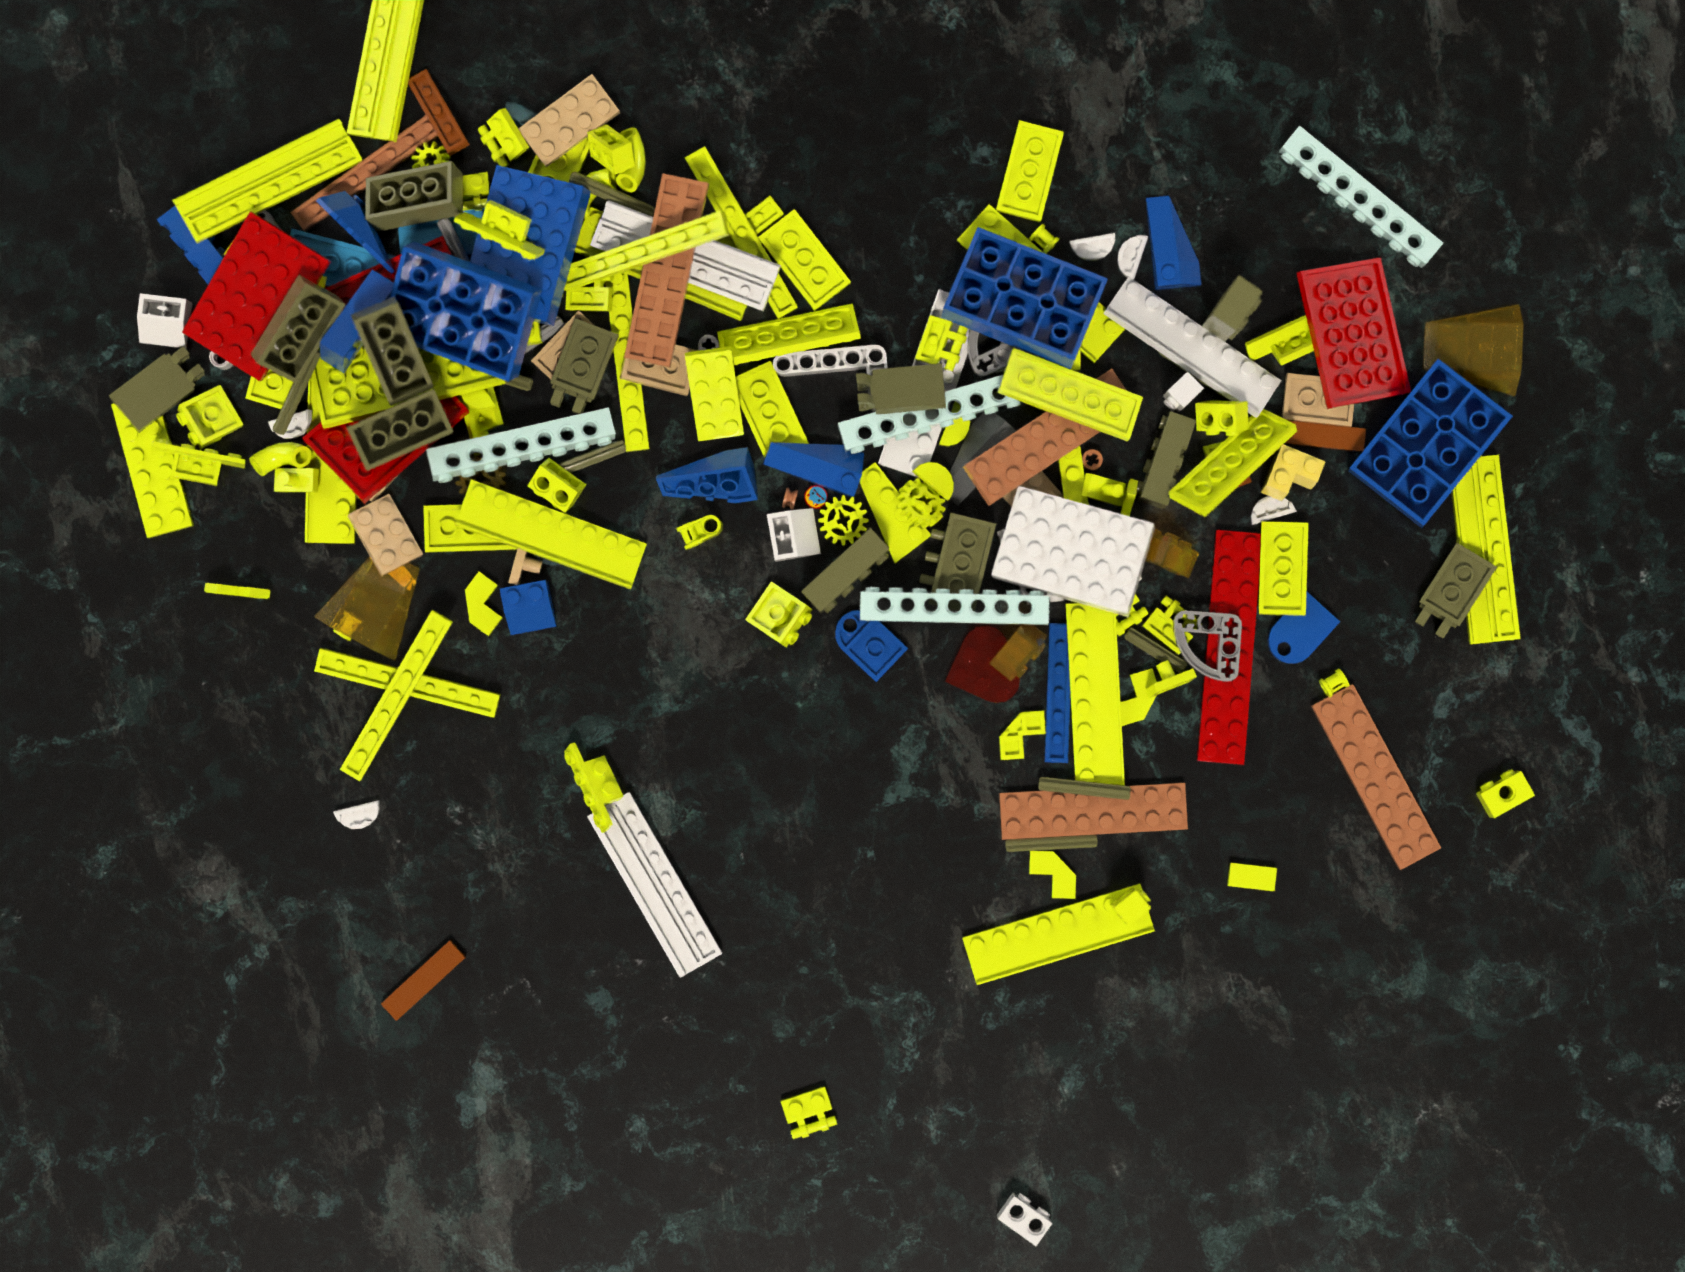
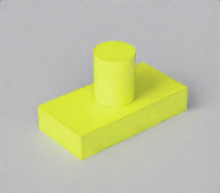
[274,468,319,492]
[1081,473,1126,506]
[1146,660,1197,698]

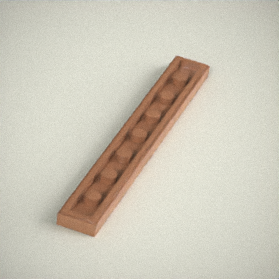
[291,115,438,232]

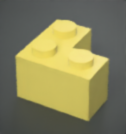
[1260,444,1325,501]

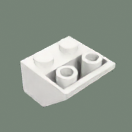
[137,293,192,348]
[767,508,821,562]

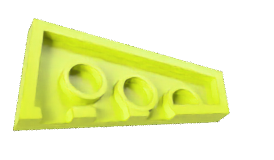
[859,462,931,563]

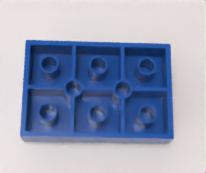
[470,165,591,326]
[941,227,1108,369]
[390,242,542,382]
[1348,359,1512,528]

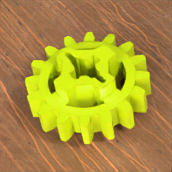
[896,478,946,529]
[818,495,869,546]

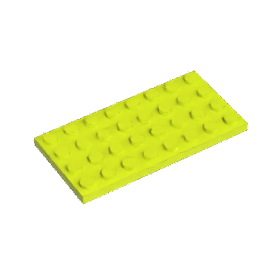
[312,345,506,429]

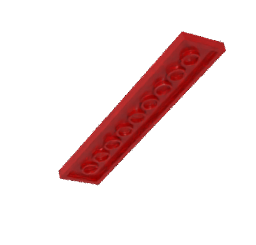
[1197,530,1261,765]

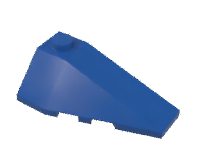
[316,191,395,274]
[1146,196,1201,290]
[763,442,864,497]
[656,447,758,503]

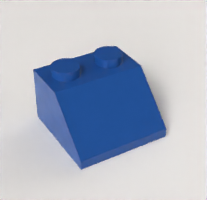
[500,580,557,635]

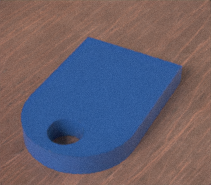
[1268,591,1340,664]
[835,610,908,682]

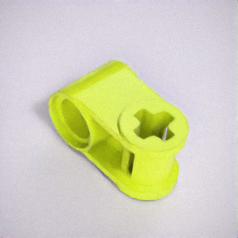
[676,515,723,550]

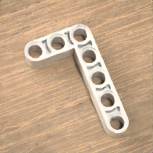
[773,345,887,412]

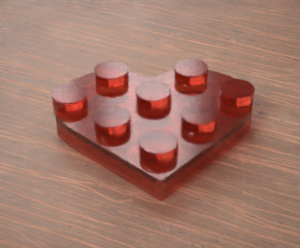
[945,626,1020,703]

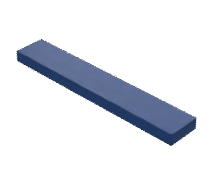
[1044,623,1070,763]

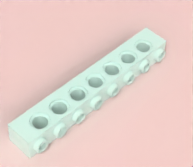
[1279,126,1443,268]
[838,375,1021,454]
[426,407,616,483]
[860,587,1049,625]

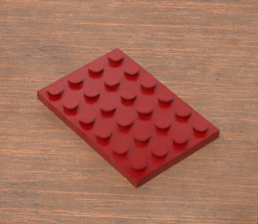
[182,212,331,381]
[1296,257,1411,409]
[302,396,470,504]

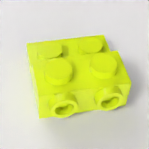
[176,385,243,450]
[745,582,813,648]

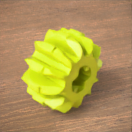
[412,141,451,169]

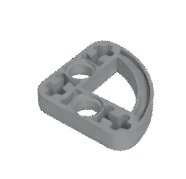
[967,329,1031,377]
[1173,611,1242,682]

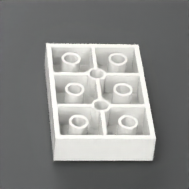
[991,486,1155,617]

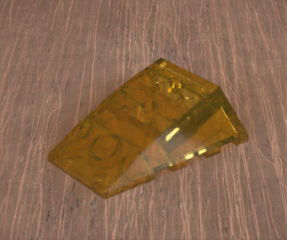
[1423,304,1523,396]
[314,556,420,661]

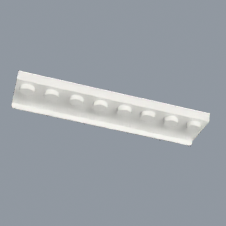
[590,200,781,311]
[1103,277,1281,418]
[878,289,970,479]
[587,792,722,978]

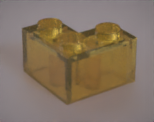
[1145,529,1199,578]
[989,624,1047,681]

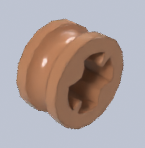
[1082,449,1103,471]
[782,488,798,510]

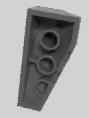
[950,412,1016,506]

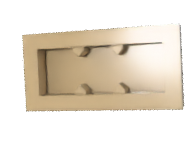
[508,549,543,585]

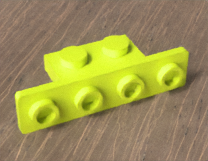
[454,200,545,260]
[1245,315,1314,366]
[458,387,503,456]
[151,439,246,486]
[564,742,624,833]

